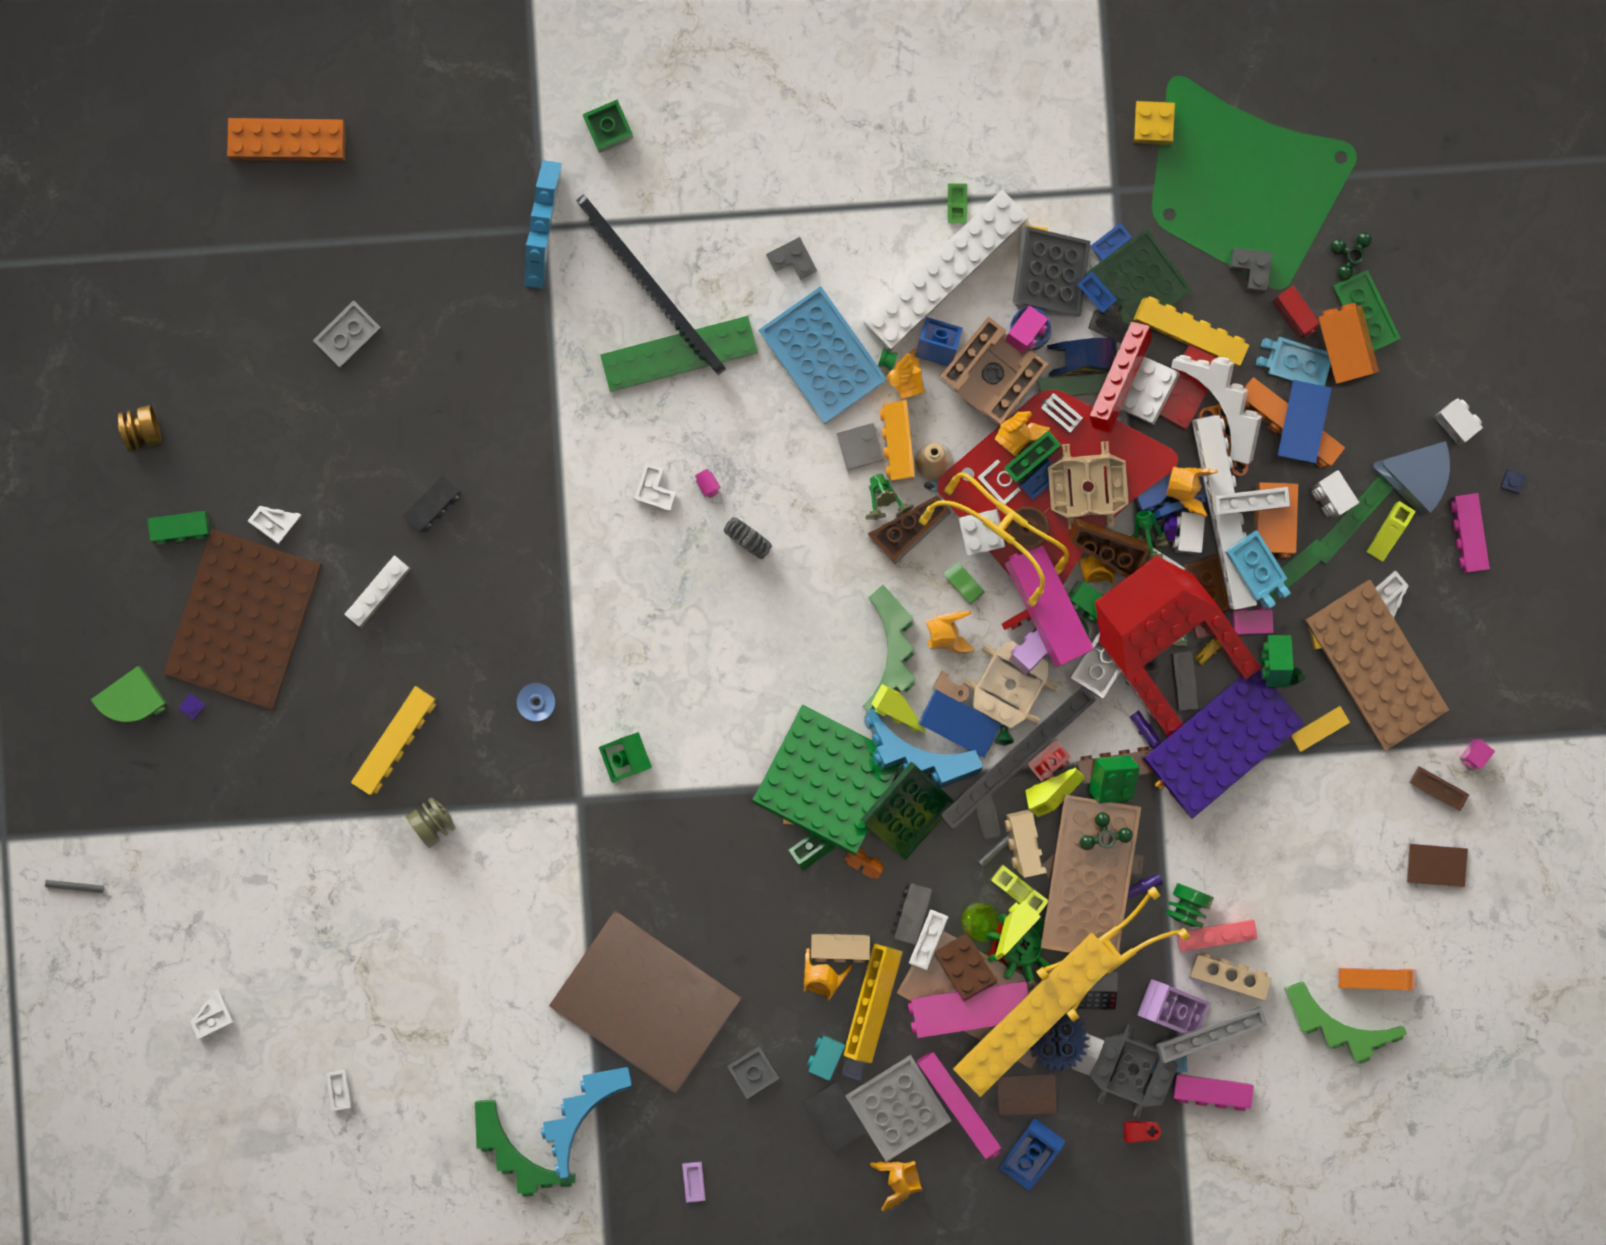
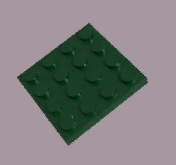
[1085,229,1192,331]
[860,762,954,861]

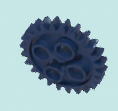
[1029,1012,1090,1071]

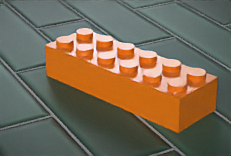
[227,118,346,162]
[1244,377,1345,469]

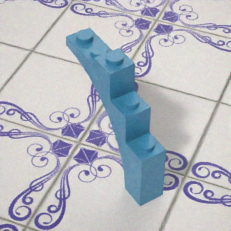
[524,160,562,289]
[864,708,983,788]
[541,1067,633,1180]

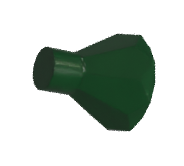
[1290,667,1305,685]
[996,725,1014,746]

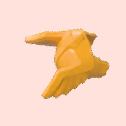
[886,348,926,398]
[995,411,1050,456]
[1166,467,1218,517]
[1078,555,1116,584]
[926,611,975,654]
[804,948,853,1000]
[870,1161,922,1211]

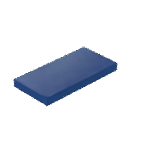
[1277,380,1332,464]
[918,690,1002,758]

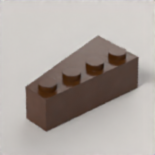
[867,496,951,564]
[1068,518,1150,577]

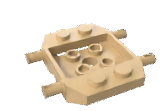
[1048,441,1129,529]
[962,641,1059,728]

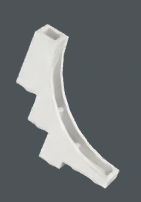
[1171,355,1262,464]

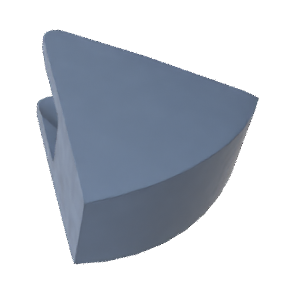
[1373,441,1450,515]

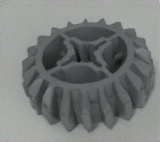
[723,517,772,559]

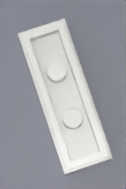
[909,909,948,970]

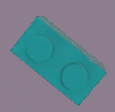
[806,1035,845,1081]

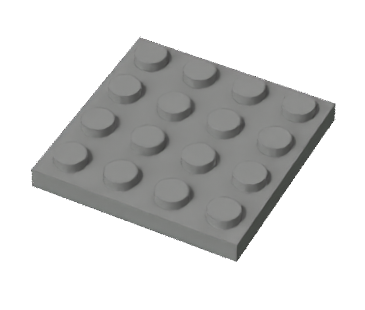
[845,1054,951,1162]

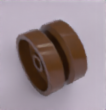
[1007,506,1050,549]

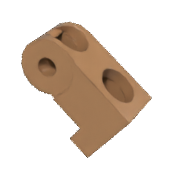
[932,671,969,702]

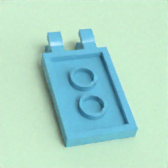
[1255,337,1331,386]
[1225,530,1291,609]

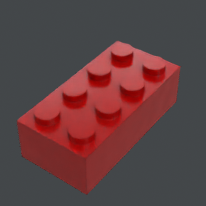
[1158,344,1216,431]

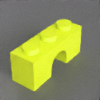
[990,865,1048,914]

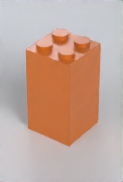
[1318,303,1379,384]
[1253,482,1298,559]

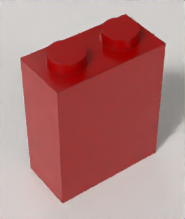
[1273,286,1320,338]

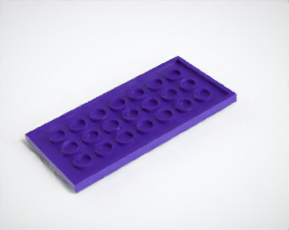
[1143,670,1304,819]

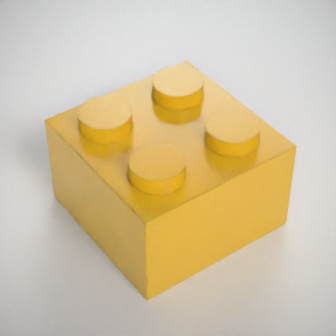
[1134,101,1175,145]

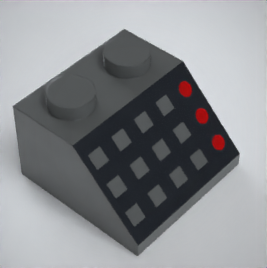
[1077,971,1118,1010]

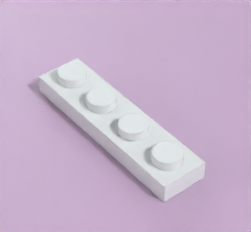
[1213,487,1290,515]

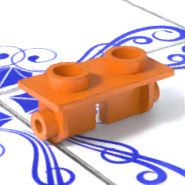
[844,848,885,879]

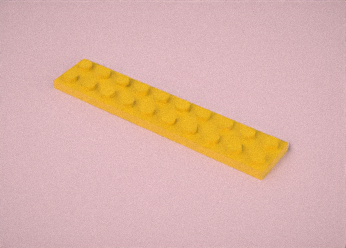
[953,932,1119,1097]

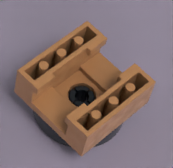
[939,316,1049,426]

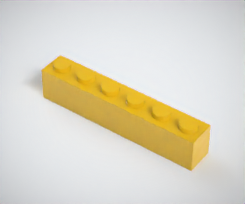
[1133,296,1249,367]
[351,686,436,795]
[843,944,903,1063]

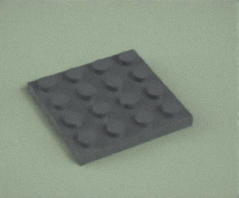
[1013,226,1091,317]

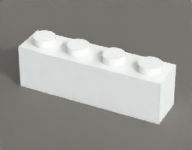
[345,556,411,628]

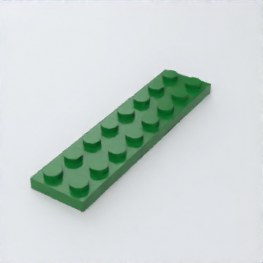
[600,316,758,392]

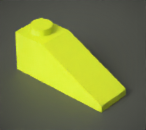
[995,900,1041,960]

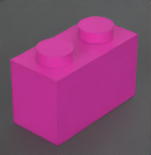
[1005,306,1048,354]
[1232,606,1274,635]
[1459,739,1495,770]

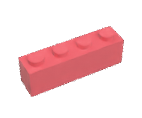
[1176,919,1258,952]

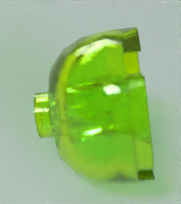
[960,902,999,942]

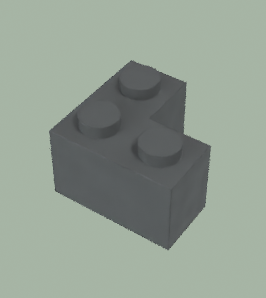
[1229,247,1272,294]

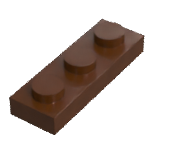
[1409,766,1470,811]

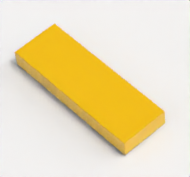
[1291,706,1350,752]

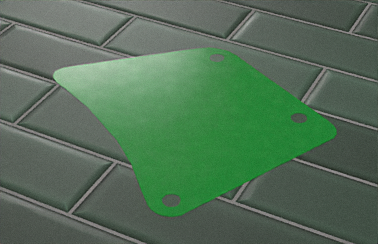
[1152,76,1357,290]

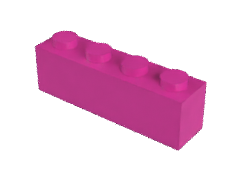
[1450,493,1490,573]
[1172,1074,1254,1111]

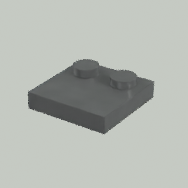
[836,423,884,470]
[727,1046,780,1100]

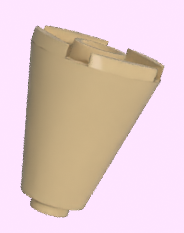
[915,443,954,481]

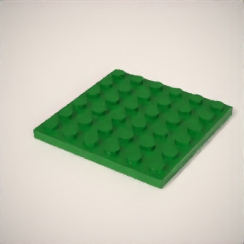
[752,704,901,855]

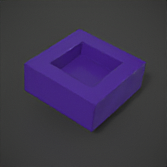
[1163,514,1177,541]
[178,693,206,720]

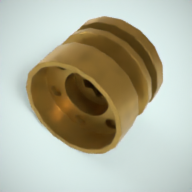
[118,405,162,452]

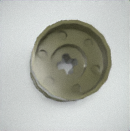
[406,797,456,848]

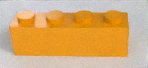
[880,400,915,482]

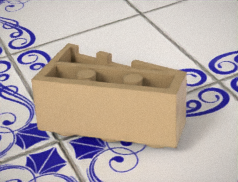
[1004,810,1047,878]
[811,934,870,963]

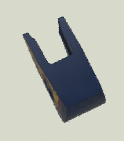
[1047,337,1117,377]

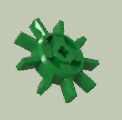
[986,913,1051,982]

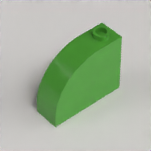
[91,666,168,722]

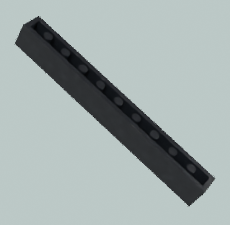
[939,686,1096,830]

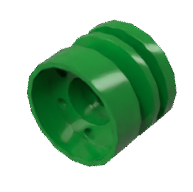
[1165,883,1214,928]

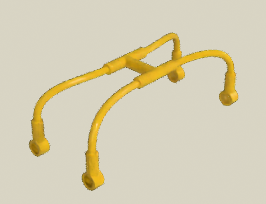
[918,473,1069,607]
[1036,887,1191,1022]

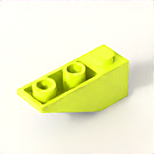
[1366,501,1416,562]
[871,684,926,733]
[1025,768,1085,817]

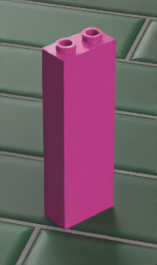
[1005,545,1094,668]
[908,980,1028,1038]
[917,1050,1001,1159]

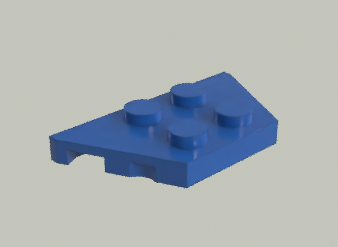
[1152,494,1208,521]

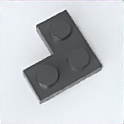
[766,237,817,280]

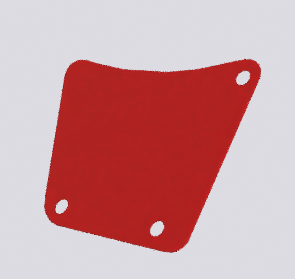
[937,389,1178,585]

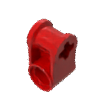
[1123,1121,1161,1142]

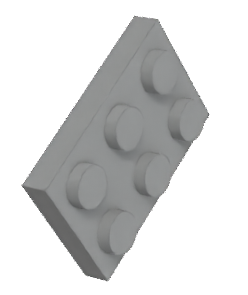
[313,301,381,368]

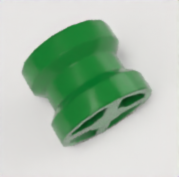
[878,348,898,371]

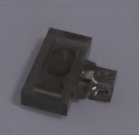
[1088,302,1130,344]

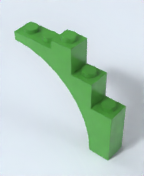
[1284,981,1407,1064]

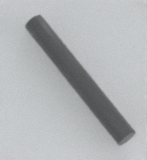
[45,880,104,893]

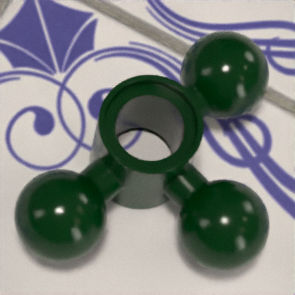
[1331,232,1372,280]
[1080,812,1133,850]

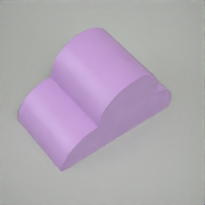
[1137,979,1210,1034]

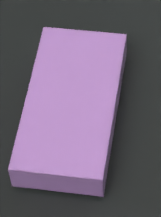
[682,1161,706,1203]

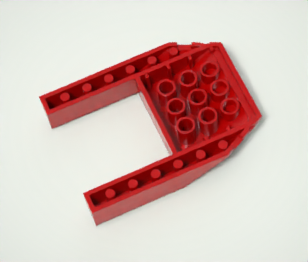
[1095,555,1261,737]

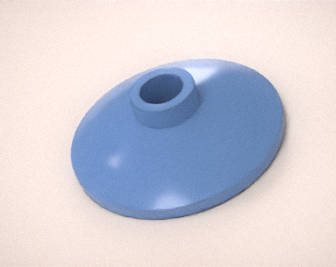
[517,683,555,721]

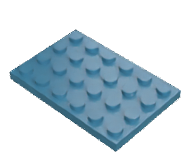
[758,286,886,424]

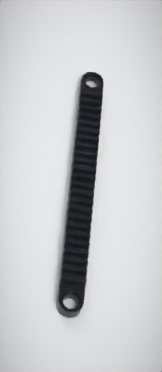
[576,194,726,376]

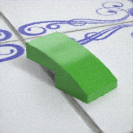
[948,183,967,223]
[944,561,985,605]

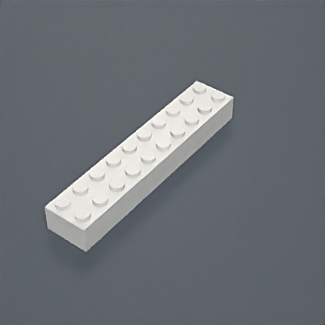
[864,190,1029,352]
[1192,415,1257,610]

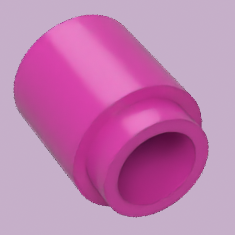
[695,469,721,498]

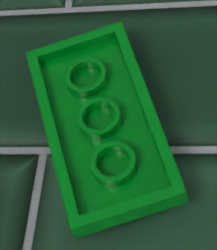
[1332,270,1401,351]

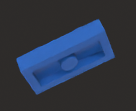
[1090,223,1132,261]
[1077,272,1118,313]
[1019,459,1052,499]

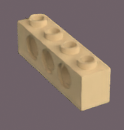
[1189,952,1272,1000]

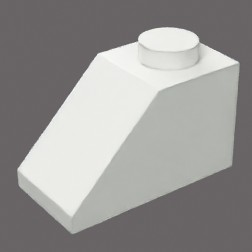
[1071,1033,1104,1075]

